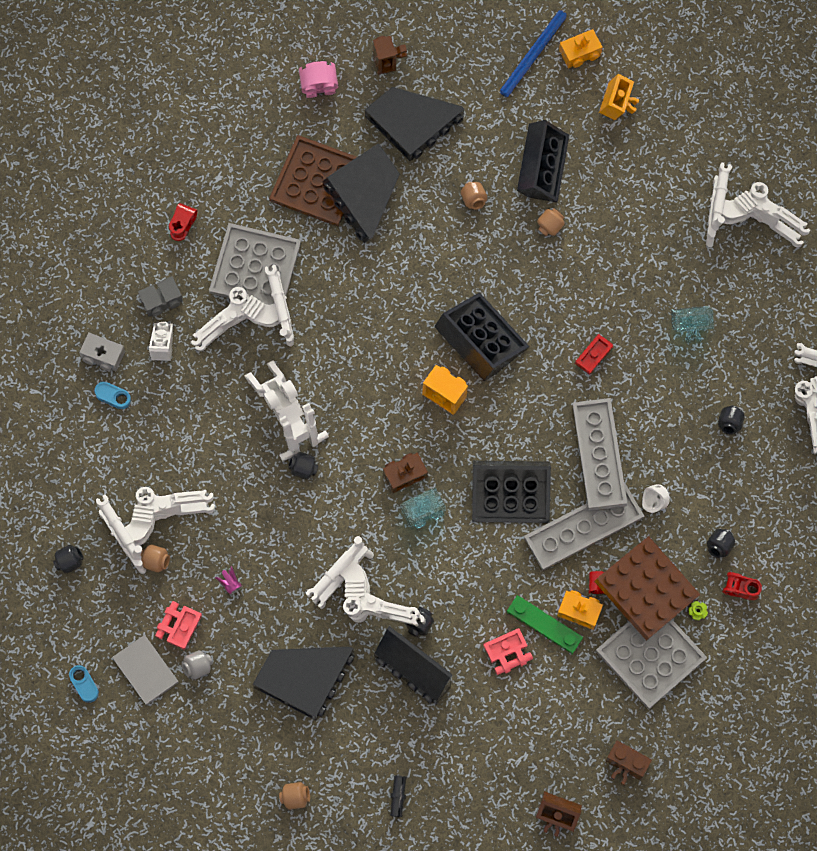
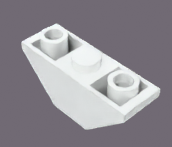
[149,322,173,361]

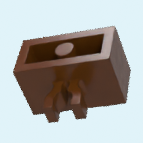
[373,36,407,75]
[383,453,428,493]
[606,740,652,786]
[536,791,582,837]

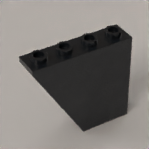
[365,87,464,161]
[322,143,400,244]
[253,646,355,721]

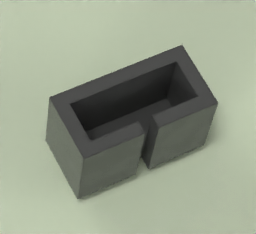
[138,276,183,317]

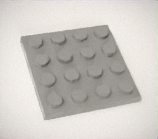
[209,223,301,305]
[595,620,707,710]

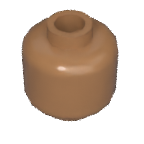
[460,182,488,210]
[537,208,565,236]
[141,545,170,573]
[279,782,310,810]

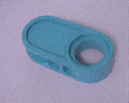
[95,382,131,409]
[69,665,99,703]

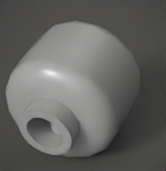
[182,650,212,680]

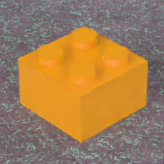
[422,365,468,415]

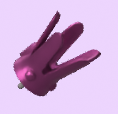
[215,566,243,596]

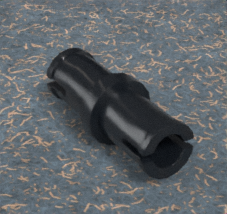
[390,775,407,817]

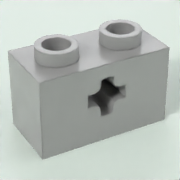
[79,332,125,372]

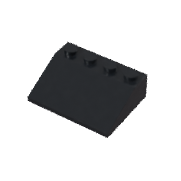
[434,292,529,381]
[472,460,551,523]
[374,626,453,705]

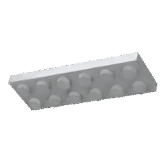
[573,398,627,511]
[524,484,644,571]

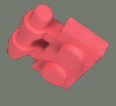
[155,601,202,650]
[483,628,533,675]

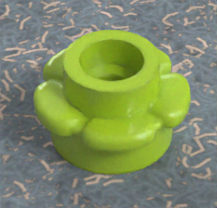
[688,601,708,620]

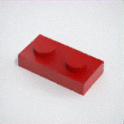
[575,334,614,375]

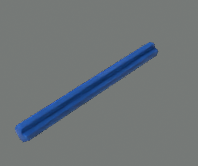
[500,10,567,97]

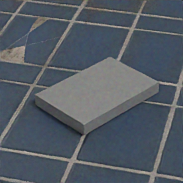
[112,635,179,706]

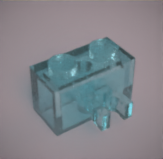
[671,306,714,343]
[400,487,446,529]

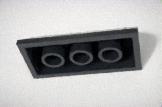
[517,120,569,202]

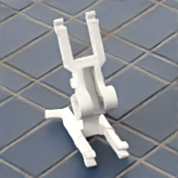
[706,163,810,247]
[191,265,294,351]
[794,343,817,454]
[244,361,329,462]
[96,487,215,574]
[306,536,425,627]

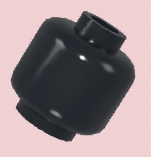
[718,405,745,435]
[288,452,318,480]
[707,529,736,558]
[53,545,84,573]
[405,607,434,637]

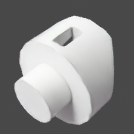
[642,484,670,513]

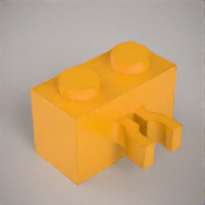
[559,29,603,68]
[599,74,639,120]
[557,590,603,630]

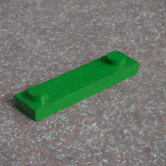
[507,595,583,655]

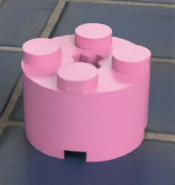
[299,61,338,98]

